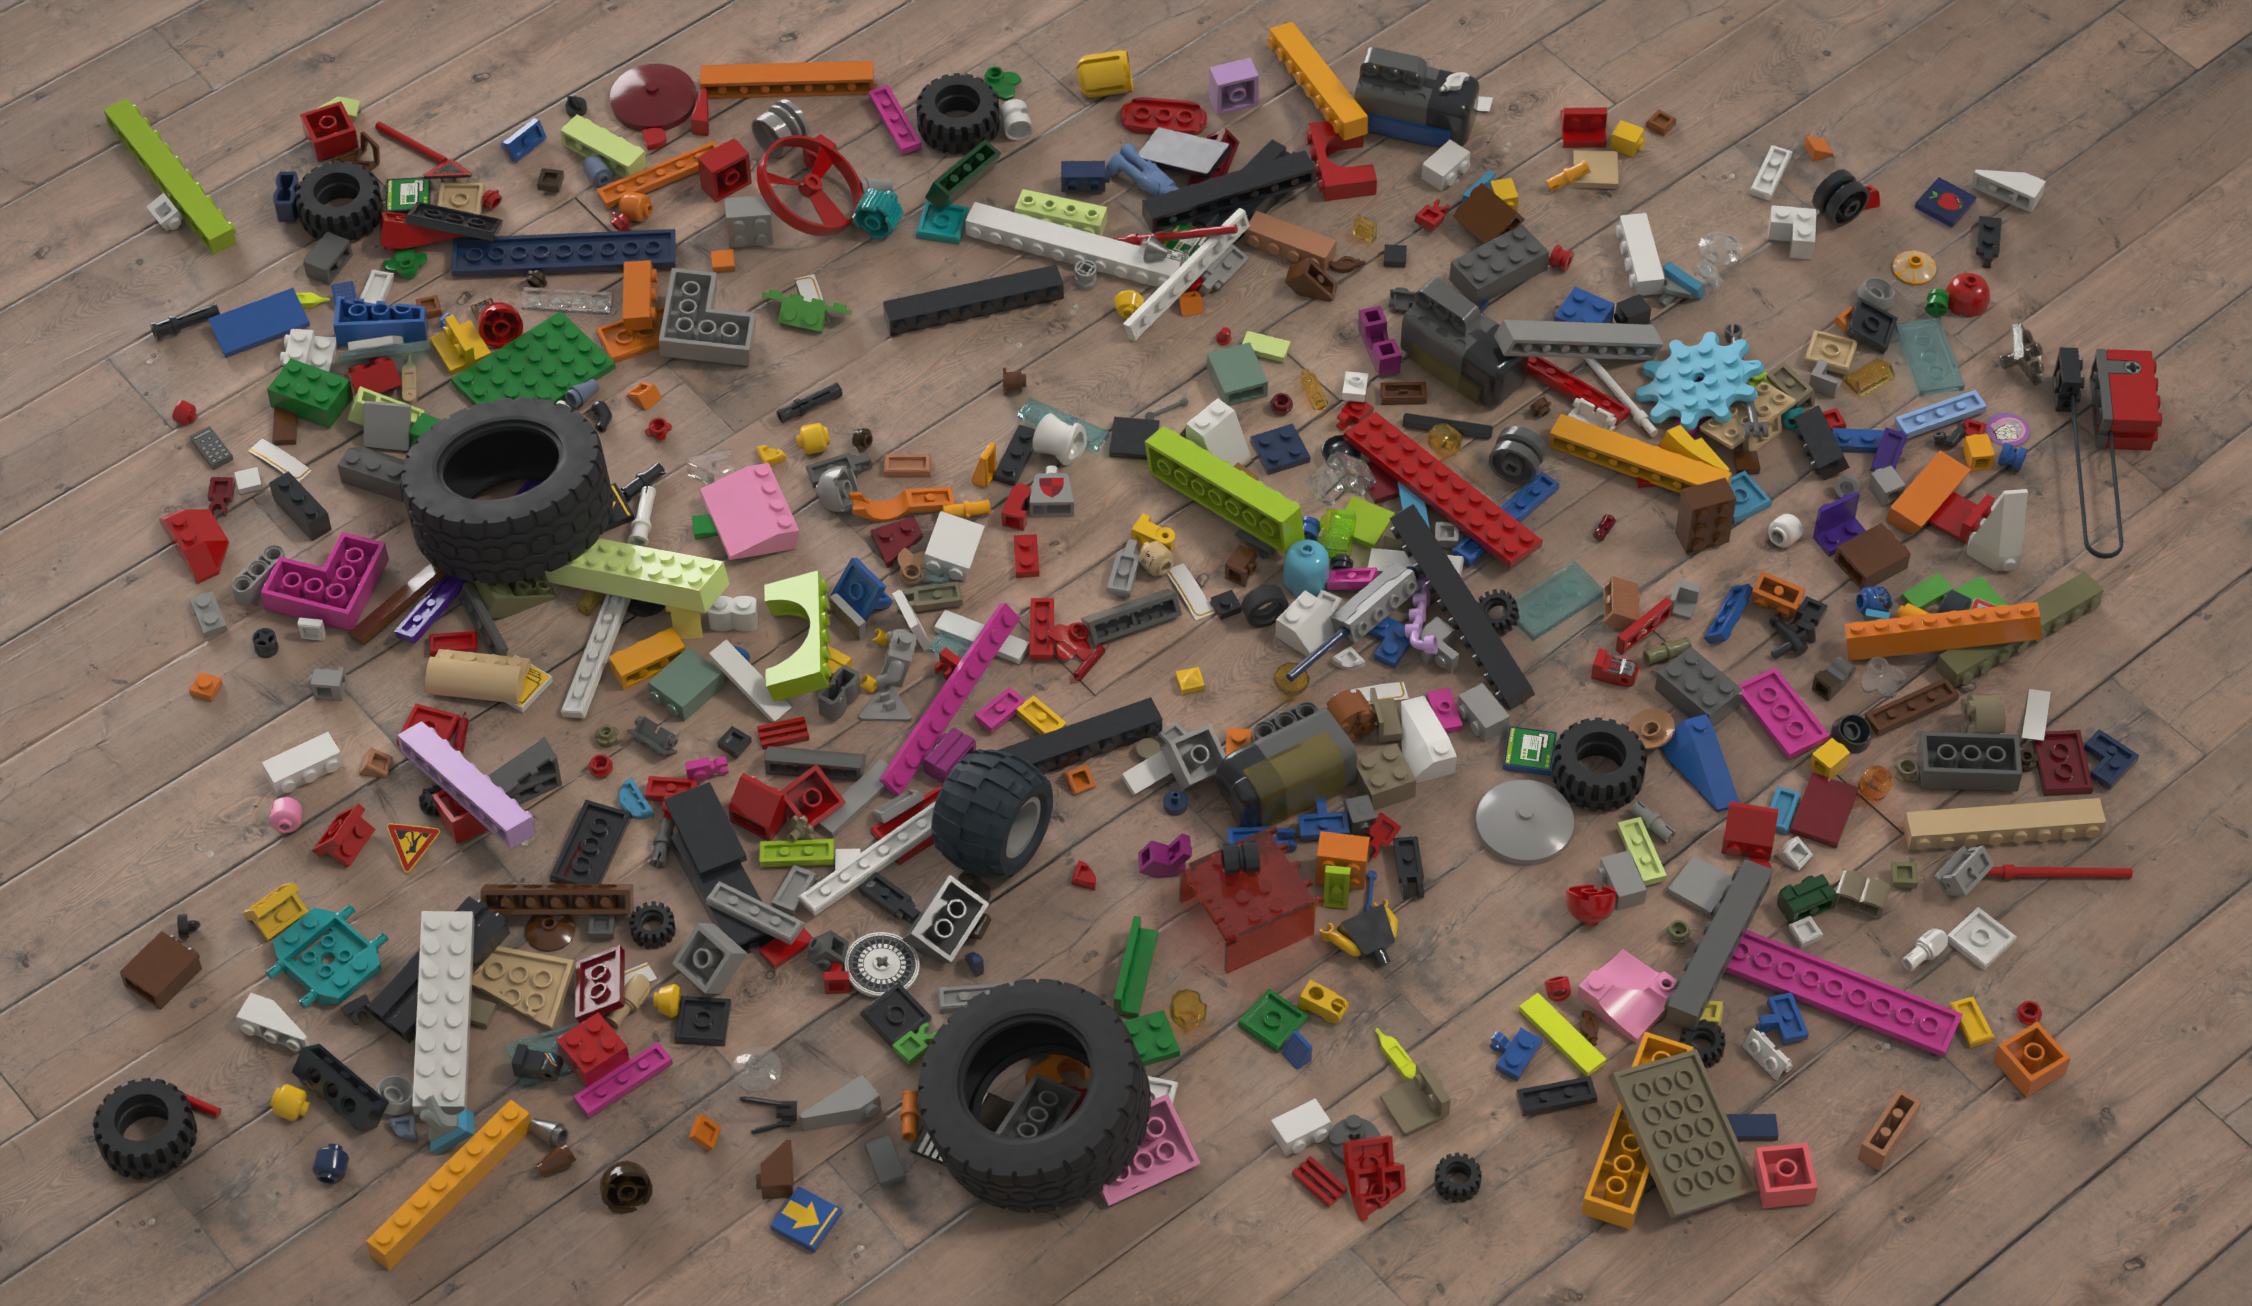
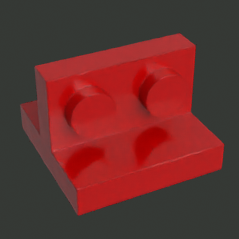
[1560,107,1608,148]
[312,803,376,868]

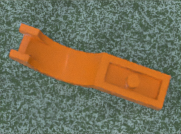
[848,487,955,522]

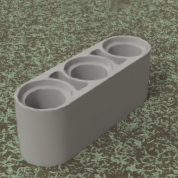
[232,544,285,606]

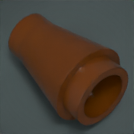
[536,1143,576,1178]

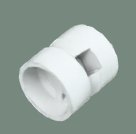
[999,99,1033,141]

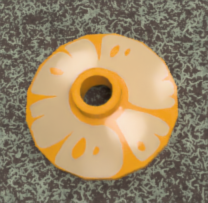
[1892,250,1937,285]

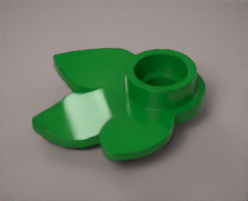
[984,66,1022,100]
[383,248,428,279]

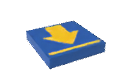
[770,1186,843,1253]

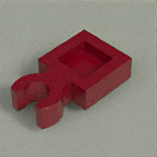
[207,477,236,517]

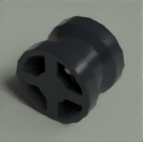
[252,628,279,658]

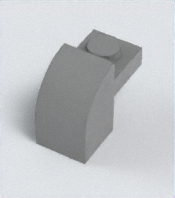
[1420,617,1459,674]

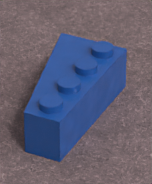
[333,296,429,346]

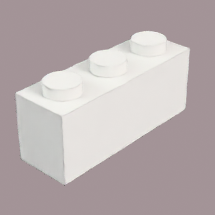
[262,732,344,796]

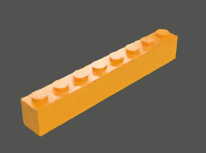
[1267,22,1368,141]
[1549,414,1732,494]
[366,1099,531,1270]

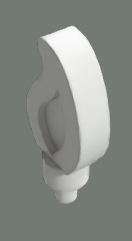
[1439,72,1469,92]

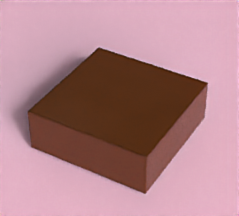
[1733,451,1760,474]

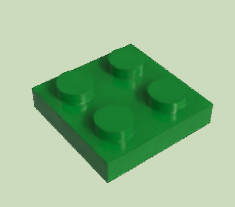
[1123,1010,1180,1066]

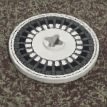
[844,932,920,998]

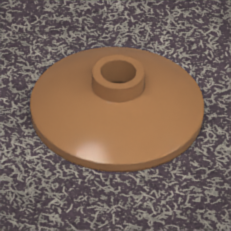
[1628,708,1675,750]

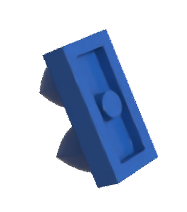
[501,119,547,162]

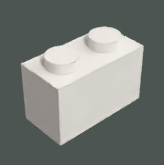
[1421,140,1471,191]
[1270,1099,1331,1156]

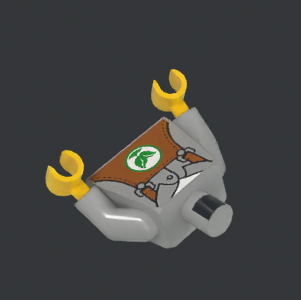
[860,628,917,693]

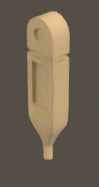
[402,355,417,406]

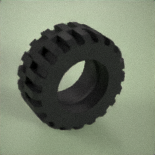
[916,73,1000,155]
[295,161,383,241]
[1552,717,1647,812]
[93,1078,197,1180]

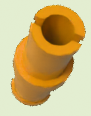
[1545,160,1591,192]
[942,499,991,519]

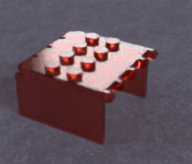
[1179,826,1324,974]

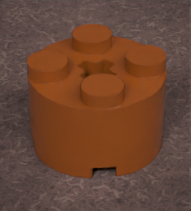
[1326,689,1376,743]

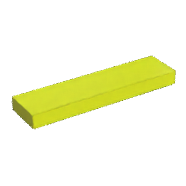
[1519,993,1606,1077]

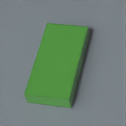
[1901,573,1954,610]

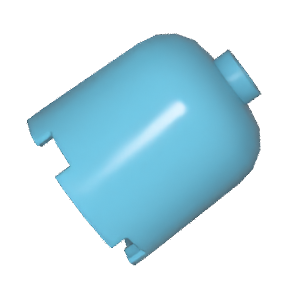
[1283,539,1329,597]

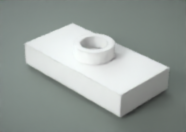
[1342,371,1368,402]

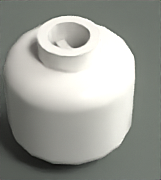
[1768,514,1803,548]

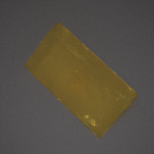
[1843,358,1895,397]

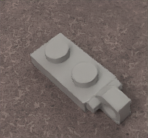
[1199,244,1249,296]
[1107,539,1140,598]

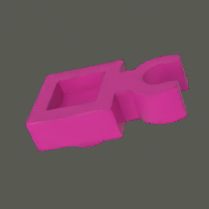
[685,756,729,783]

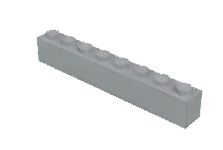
[1494,320,1664,360]

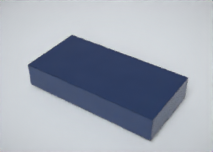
[1726,1114,1778,1141]

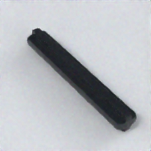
[1402,413,1493,439]

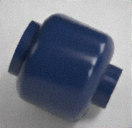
[312,1143,349,1184]

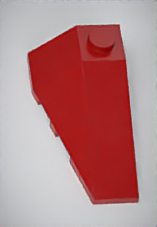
[379,211,465,251]

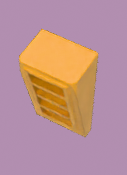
[971,442,997,488]

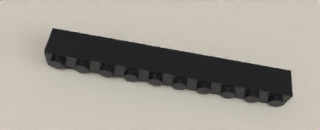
[1389,504,1535,709]

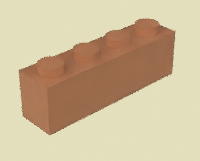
[1245,211,1337,272]

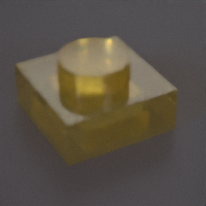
[1353,214,1377,244]

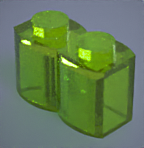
[1317,508,1356,558]

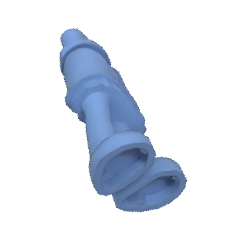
[1106,143,1179,196]

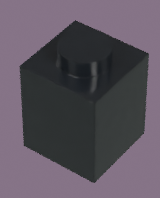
[1614,294,1651,325]

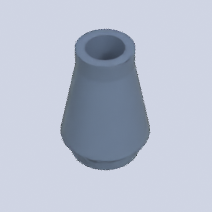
[565,379,599,408]

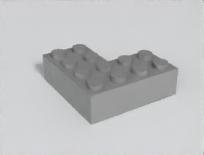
[659,268,756,366]

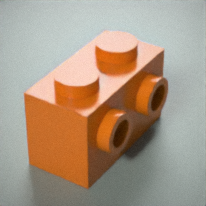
[1751,571,1806,618]

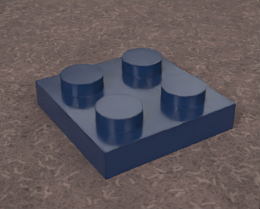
[1250,424,1311,475]

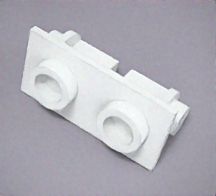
[1568,398,1617,431]
[1742,1028,1793,1081]

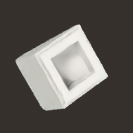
[1775,836,1813,871]

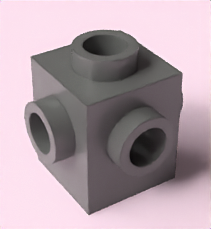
[807,930,849,972]

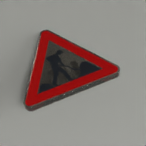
[423,158,472,183]

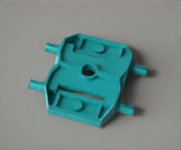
[265,904,389,1009]

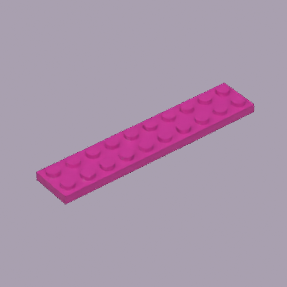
[1725,930,1962,1058]

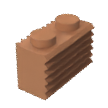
[1603,576,1641,630]

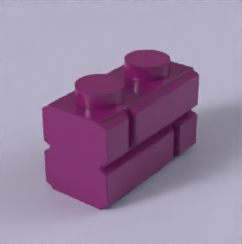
[923,728,976,783]

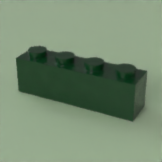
[925,139,1002,212]

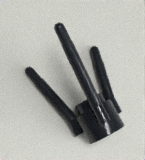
[739,1096,797,1134]

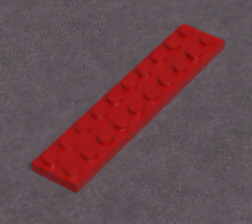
[1343,412,1543,568]

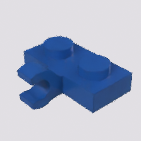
[1298,798,1350,841]
[1756,993,1809,1044]
[1490,1028,1543,1081]

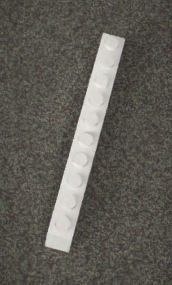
[965,202,1183,288]

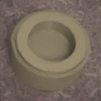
[1136,738,1160,762]

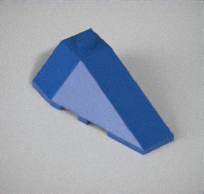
[1661,714,1740,812]

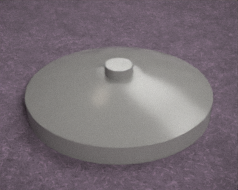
[1476,780,1574,866]

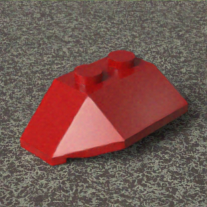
[159,509,229,584]

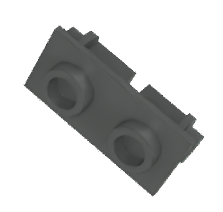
[1388,287,1416,312]
[627,716,678,756]

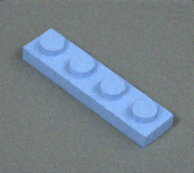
[1894,390,1987,439]

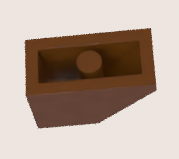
[1285,257,1338,302]
[756,1140,794,1199]

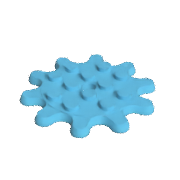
[1636,332,1765,431]

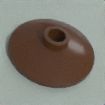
[525,914,576,952]

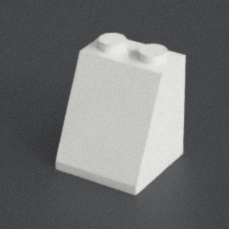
[1186,398,1251,469]

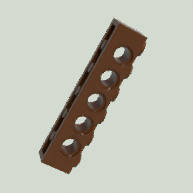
[480,884,634,915]

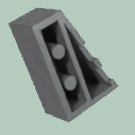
[488,737,562,805]

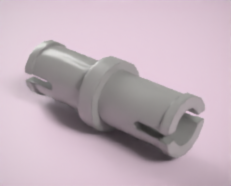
[1630,800,1676,843]

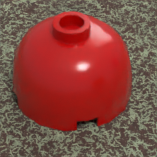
[1946,273,1990,318]
[478,302,523,348]
[1566,885,1616,926]

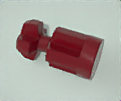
[1593,514,1616,541]

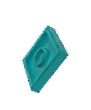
[916,201,969,245]

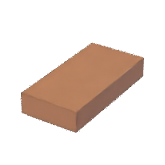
[884,454,931,477]

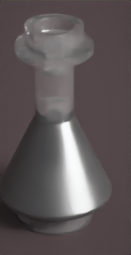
[1139,235,1190,266]

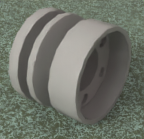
[751,99,810,158]

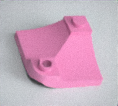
[1577,949,1677,1044]

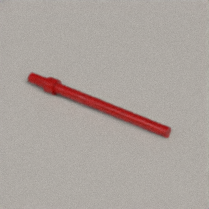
[1113,225,1238,246]
[1985,864,2133,879]

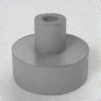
[1835,475,1860,498]

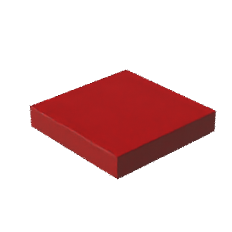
[396,703,460,746]

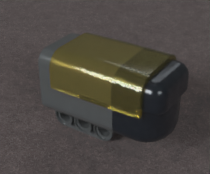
[1215,701,1357,828]

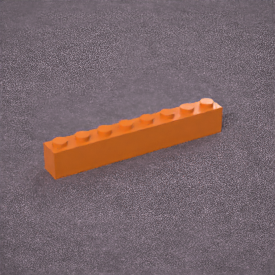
[700,61,874,99]
[1845,602,2042,661]

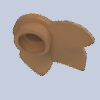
[897,548,941,585]

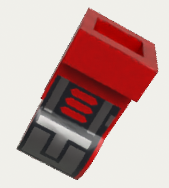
[1001,484,1031,531]
[1591,648,1640,687]

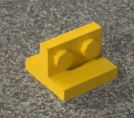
[430,314,491,375]
[242,882,309,940]

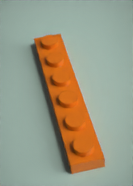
[597,141,718,209]

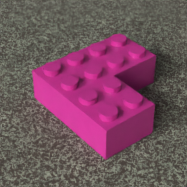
[261,532,389,631]

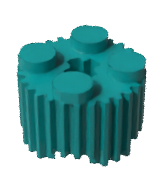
[852,189,903,240]

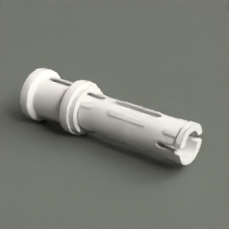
[628,486,656,547]

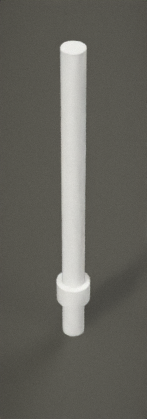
[1583,358,1658,437]

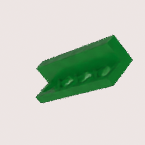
[1114,916,1158,1018]

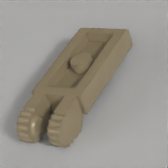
[896,581,963,615]

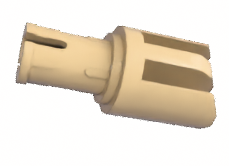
[606,974,650,1028]

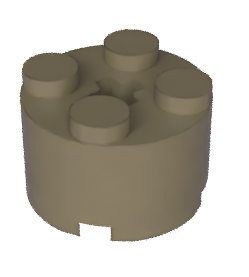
[1961,694,2006,734]

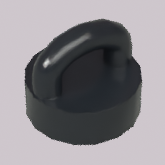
[565,94,587,117]
[177,914,201,939]

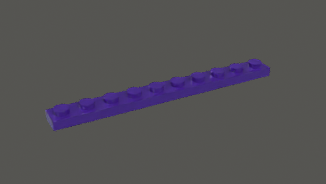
[394,479,545,644]

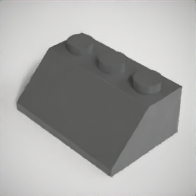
[338,446,404,502]
[902,875,989,964]

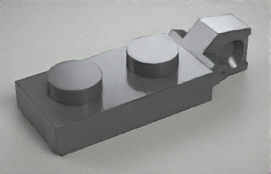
[806,453,872,488]

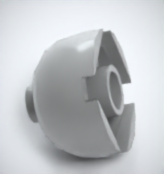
[815,466,858,512]

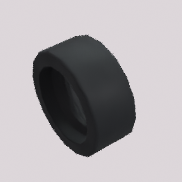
[1241,585,1289,627]

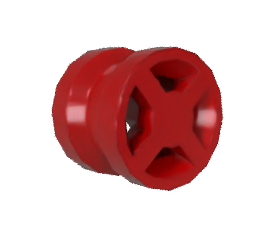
[1548,245,1574,272]

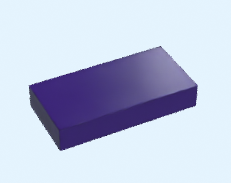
[1870,427,1908,472]

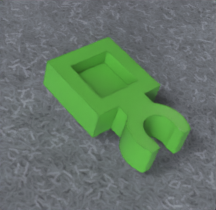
[892,1023,937,1066]

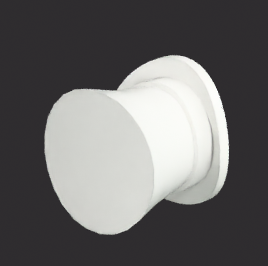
[1033,413,1087,465]

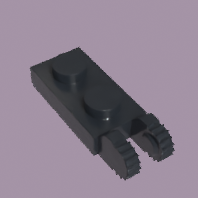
[1393,836,1424,900]

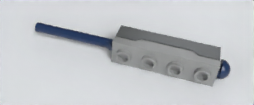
[1286,563,1419,682]

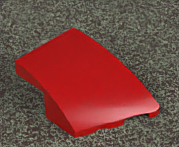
[1342,1135,1406,1221]

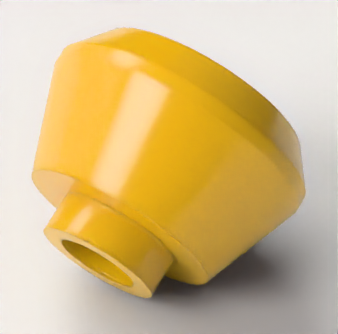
[1114,290,1144,319]
[653,984,681,1018]

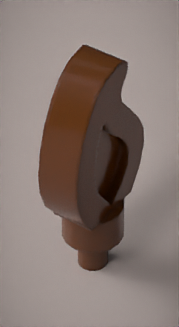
[1330,256,1366,273]
[1580,1010,1599,1046]

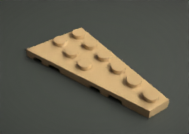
[472,946,576,1032]

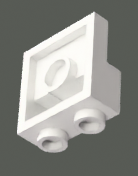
[280,329,338,373]

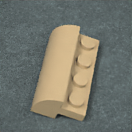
[425,649,531,703]

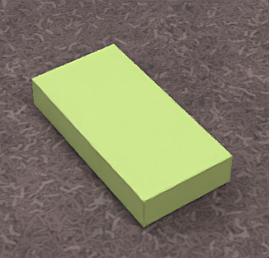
[1242,331,1291,363]

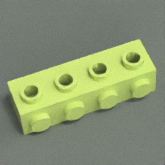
[1015,189,1107,236]

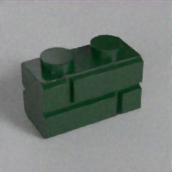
[1777,874,1837,924]

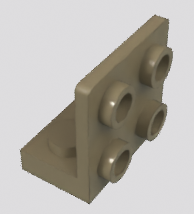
[1380,1061,1451,1135]

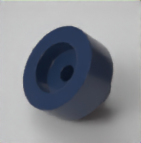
[1163,790,1188,816]

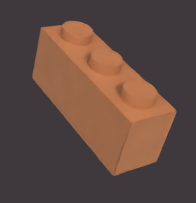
[1858,1089,1922,1172]

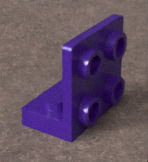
[1813,492,1866,557]

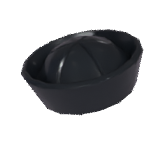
[1321,435,1361,470]
[1831,714,1872,754]

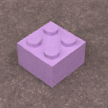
[1209,58,1259,116]

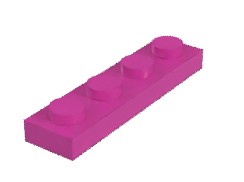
[868,85,922,155]
[573,1042,673,1118]

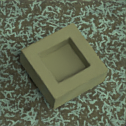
[1891,862,1918,888]

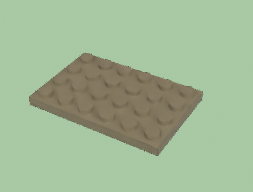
[1609,1049,1759,1218]

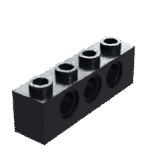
[292,1044,389,1131]

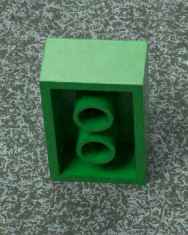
[267,358,353,429]

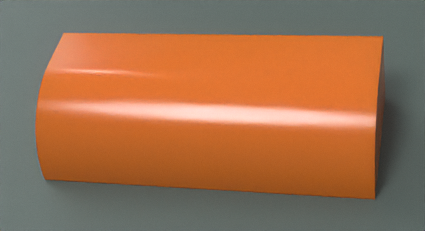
[1886,451,1971,533]

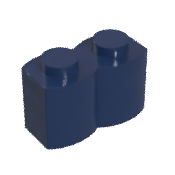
[273,171,299,222]

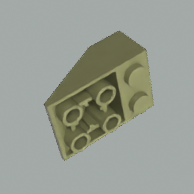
[469,574,557,618]

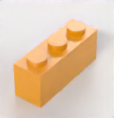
[608,627,686,690]

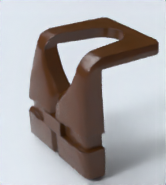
[331,131,380,171]

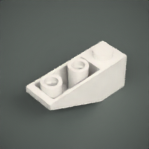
[236,993,309,1052]

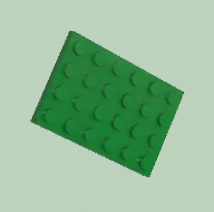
[451,311,616,405]

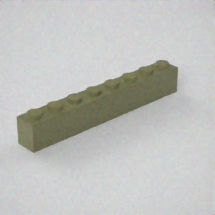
[1936,572,2104,688]

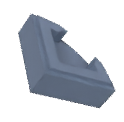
[389,1115,417,1142]

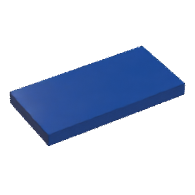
[208,287,310,358]

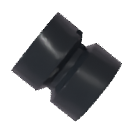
[1221,840,1260,876]

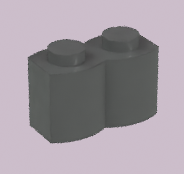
[818,665,861,722]

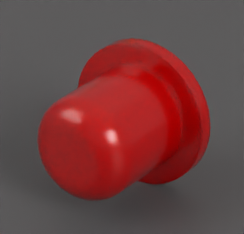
[1216,327,1231,345]

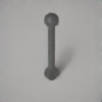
[1145,398,1188,420]

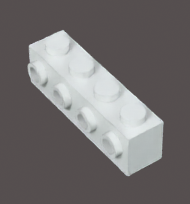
[1616,213,1665,296]

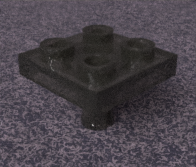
[1999,322,2044,386]

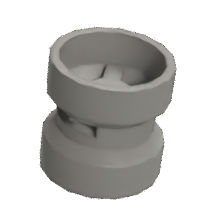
[1075,260,1097,291]

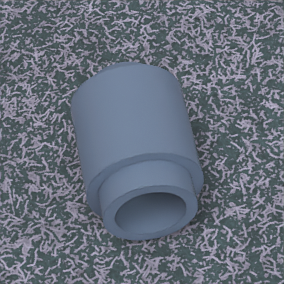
[583,156,612,187]

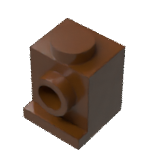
[1225,545,1258,588]

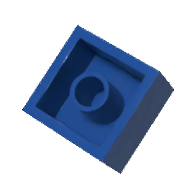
[1554,287,1615,323]

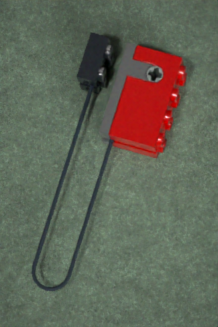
[2052,347,2162,559]

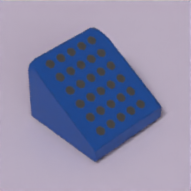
[331,281,357,306]
[1282,1030,1312,1069]

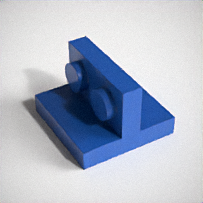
[830,558,893,622]

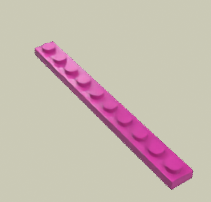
[879,602,1020,796]

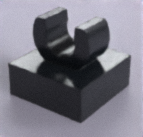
[341,994,372,1025]

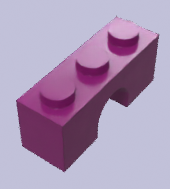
[1358,306,1401,377]

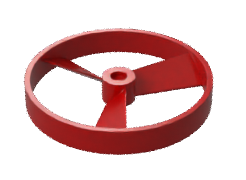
[757,135,863,236]

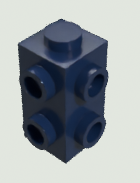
[1061,161,1110,192]

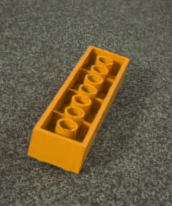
[1581,1032,1694,1230]

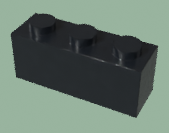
[1794,405,1850,480]
[269,471,332,542]

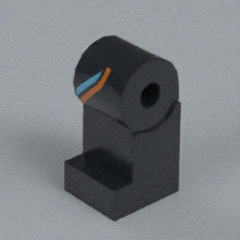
[511,1044,564,1082]

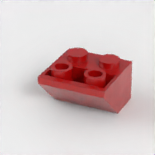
[343,355,402,397]
[728,773,787,841]

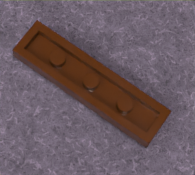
[1864,678,1959,736]

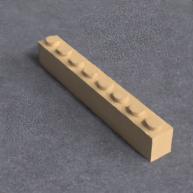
[1903,798,2106,851]

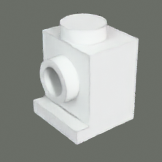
[146,193,184,231]

